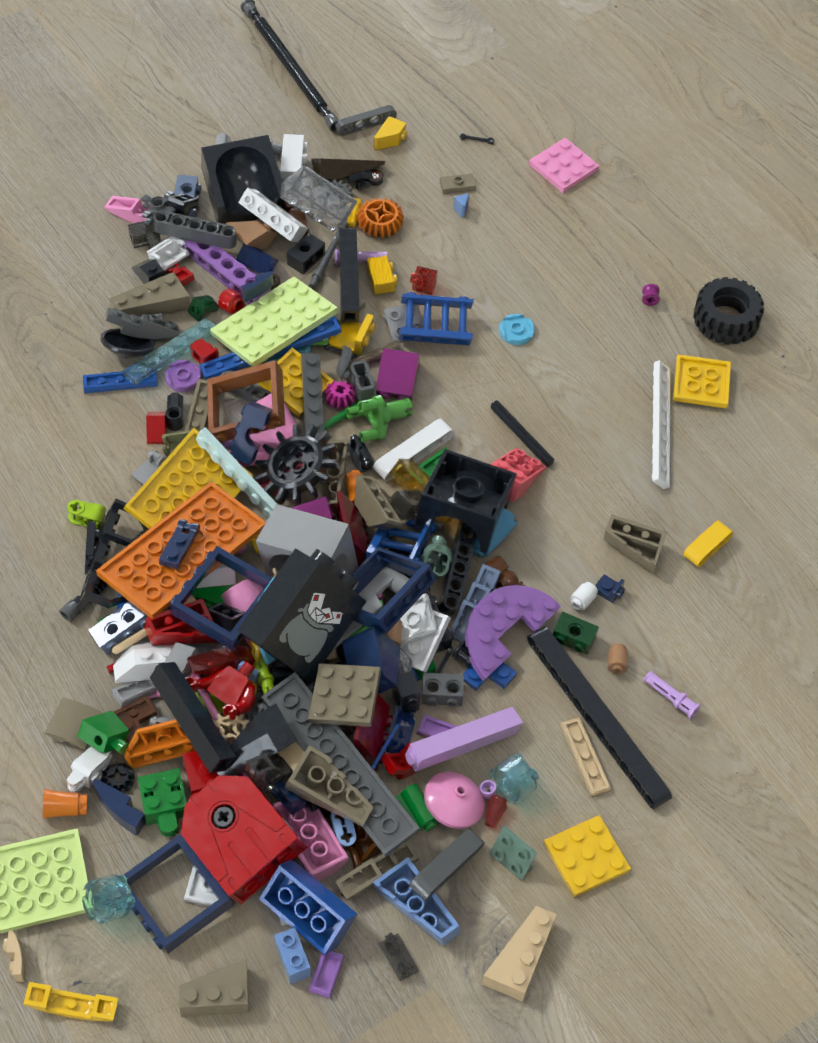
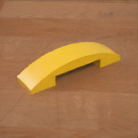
[23,982,119,1022]

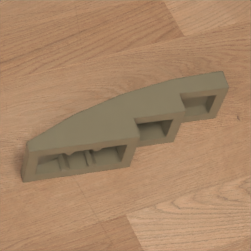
[335,841,420,900]

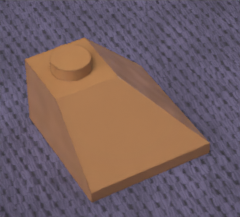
[226,221,278,250]

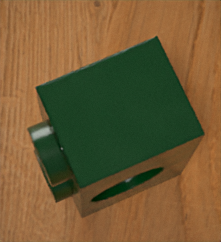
[552,611,599,655]

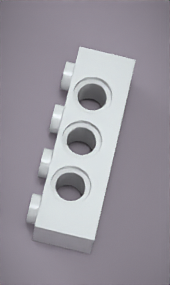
[238,188,308,242]

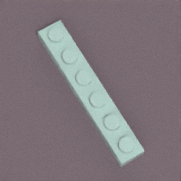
[196,427,277,518]

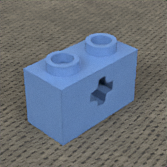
[274,927,311,984]

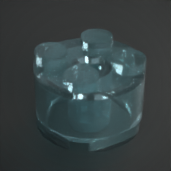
[490,753,539,804]
[82,874,135,924]

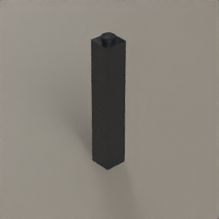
[338,228,359,322]
[150,662,236,773]

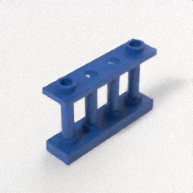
[399,292,474,346]
[366,506,437,576]

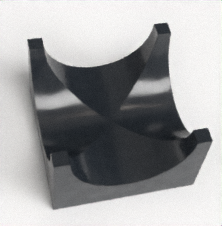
[414,449,517,554]

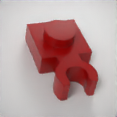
[166,263,195,286]

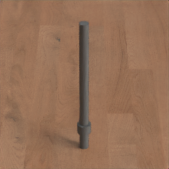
[309,219,348,290]

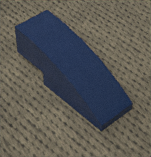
[93,779,146,836]

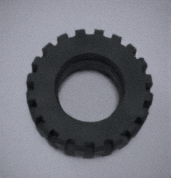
[693,277,764,345]

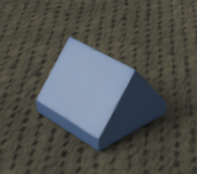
[453,193,469,218]

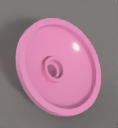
[424,772,485,829]

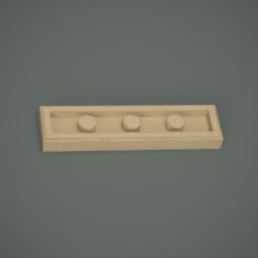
[560,717,611,797]

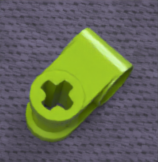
[67,500,106,529]

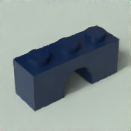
[229,401,273,465]

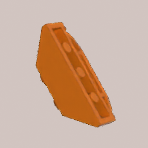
[124,719,195,769]

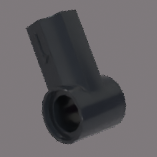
[166,392,184,431]

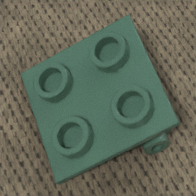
[489,825,537,881]

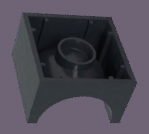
[201,135,286,224]

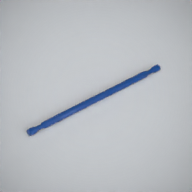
[371,724,399,770]

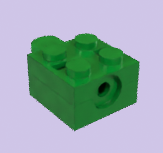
[138,768,186,837]

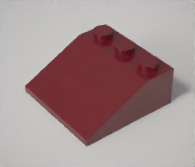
[337,491,369,567]
[354,693,393,771]

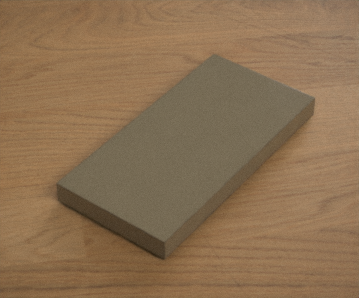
[300,268,365,325]

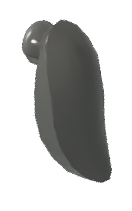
[337,345,352,380]

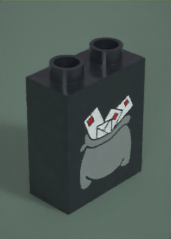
[237,548,367,682]

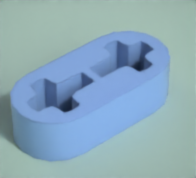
[330,812,356,847]

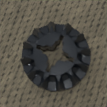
[101,762,135,793]

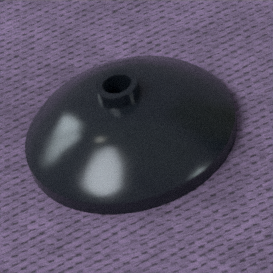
[100,328,155,359]

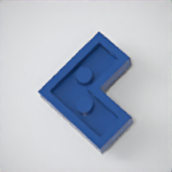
[462,662,517,691]

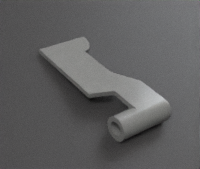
[331,566,409,652]

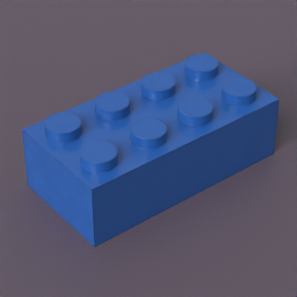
[259,859,358,955]

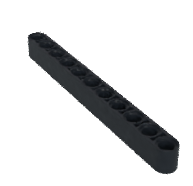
[527,626,672,809]

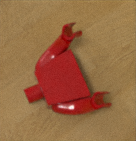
[186,661,257,720]

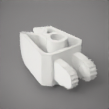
[67,746,112,792]

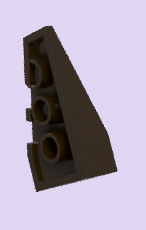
[311,158,385,183]

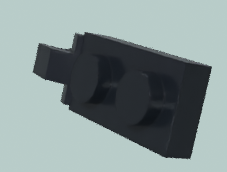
[85,521,99,575]

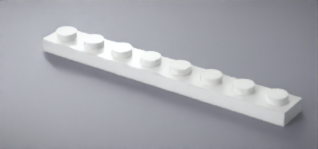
[652,360,670,490]

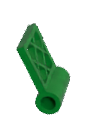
[395,784,438,832]

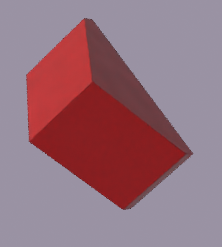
[146,412,167,444]

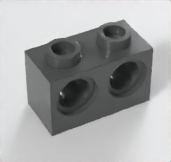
[422,673,464,707]

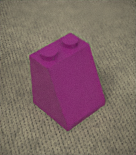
[375,348,420,400]

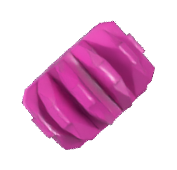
[325,379,356,410]

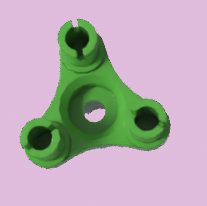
[346,395,413,443]

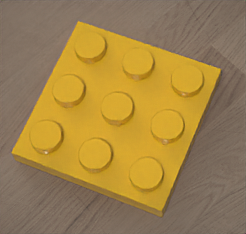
[257,347,334,417]
[673,354,731,409]
[543,815,631,898]

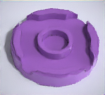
[165,360,202,392]

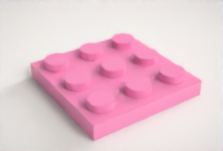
[529,138,600,193]

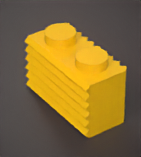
[367,255,398,295]

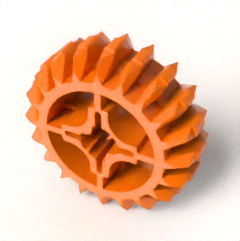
[357,197,404,239]

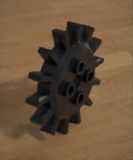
[255,424,339,505]

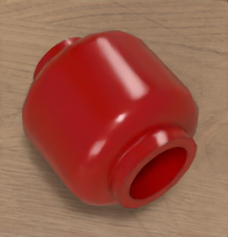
[218,289,244,314]

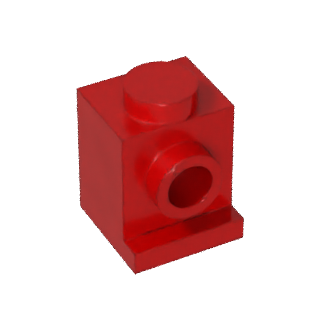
[190,338,219,364]

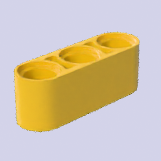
[683,520,734,567]

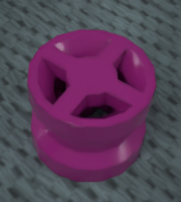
[642,284,660,306]

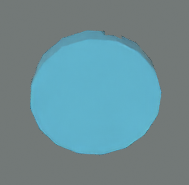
[499,314,535,345]

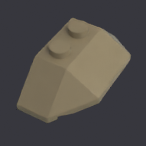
[354,474,407,530]

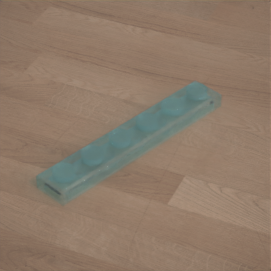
[123,318,216,385]

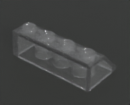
[280,165,357,232]

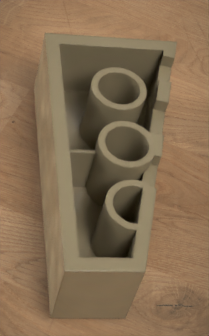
[315,439,348,516]

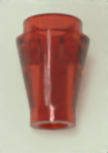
[484,795,508,828]

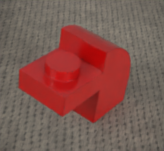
[381,743,420,780]

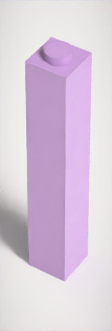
[405,706,523,772]

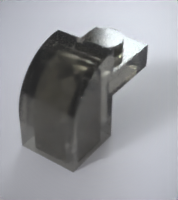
[128,222,161,250]
[245,753,293,792]

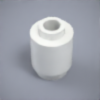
[570,582,598,611]

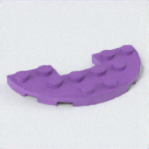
[465,585,561,681]

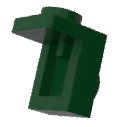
[188,295,219,321]

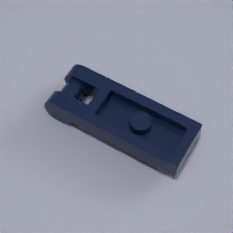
[159,519,200,570]

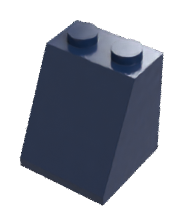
[342,626,400,694]

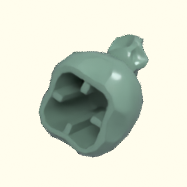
[421,535,453,578]

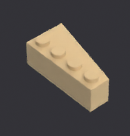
[482,906,557,1002]

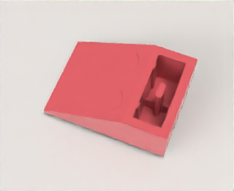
[491,448,547,502]

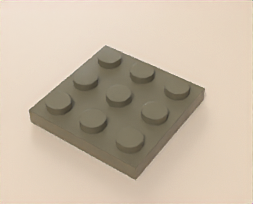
[308,664,381,727]

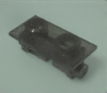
[379,933,419,981]

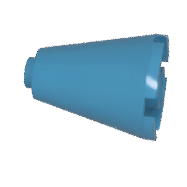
[473,508,518,558]

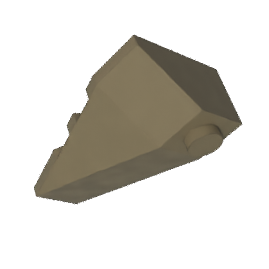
[284,745,373,826]

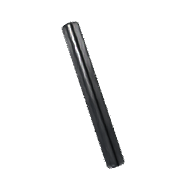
[491,400,555,467]

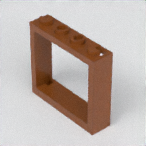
[207,360,285,443]

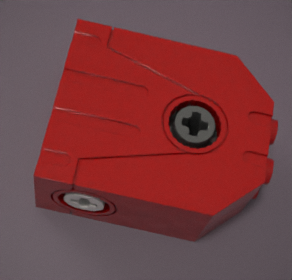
[181,775,308,905]

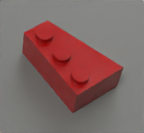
[144,598,216,646]

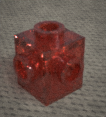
[410,266,438,295]

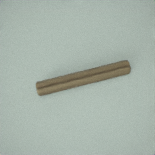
[336,340,400,372]

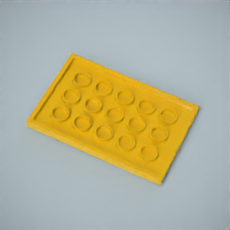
[123,428,253,529]

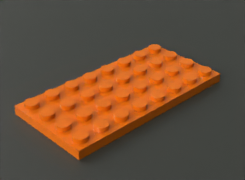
[96,481,266,619]

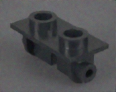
[348,434,375,473]

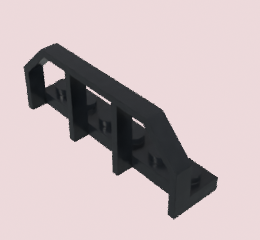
[76,498,149,610]

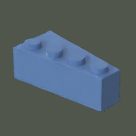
[372,857,461,946]

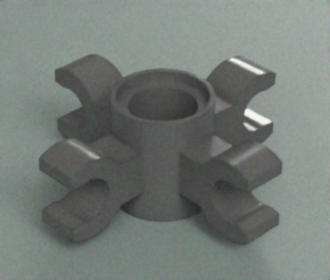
[141,191,176,225]

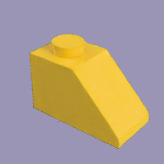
[374,116,408,150]

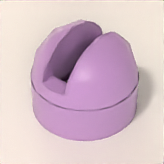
[480,780,497,799]

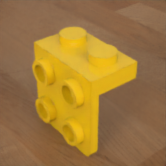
[329,314,376,355]

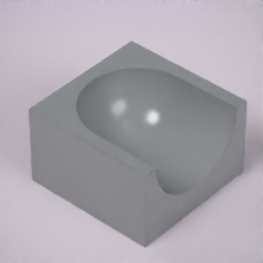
[256,504,358,578]

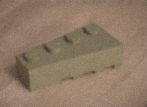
[109,272,190,317]

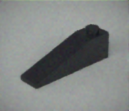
[217,703,297,776]

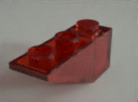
[187,645,256,675]

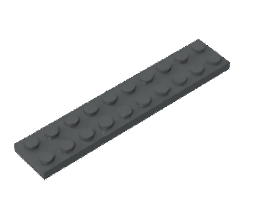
[261,672,420,857]

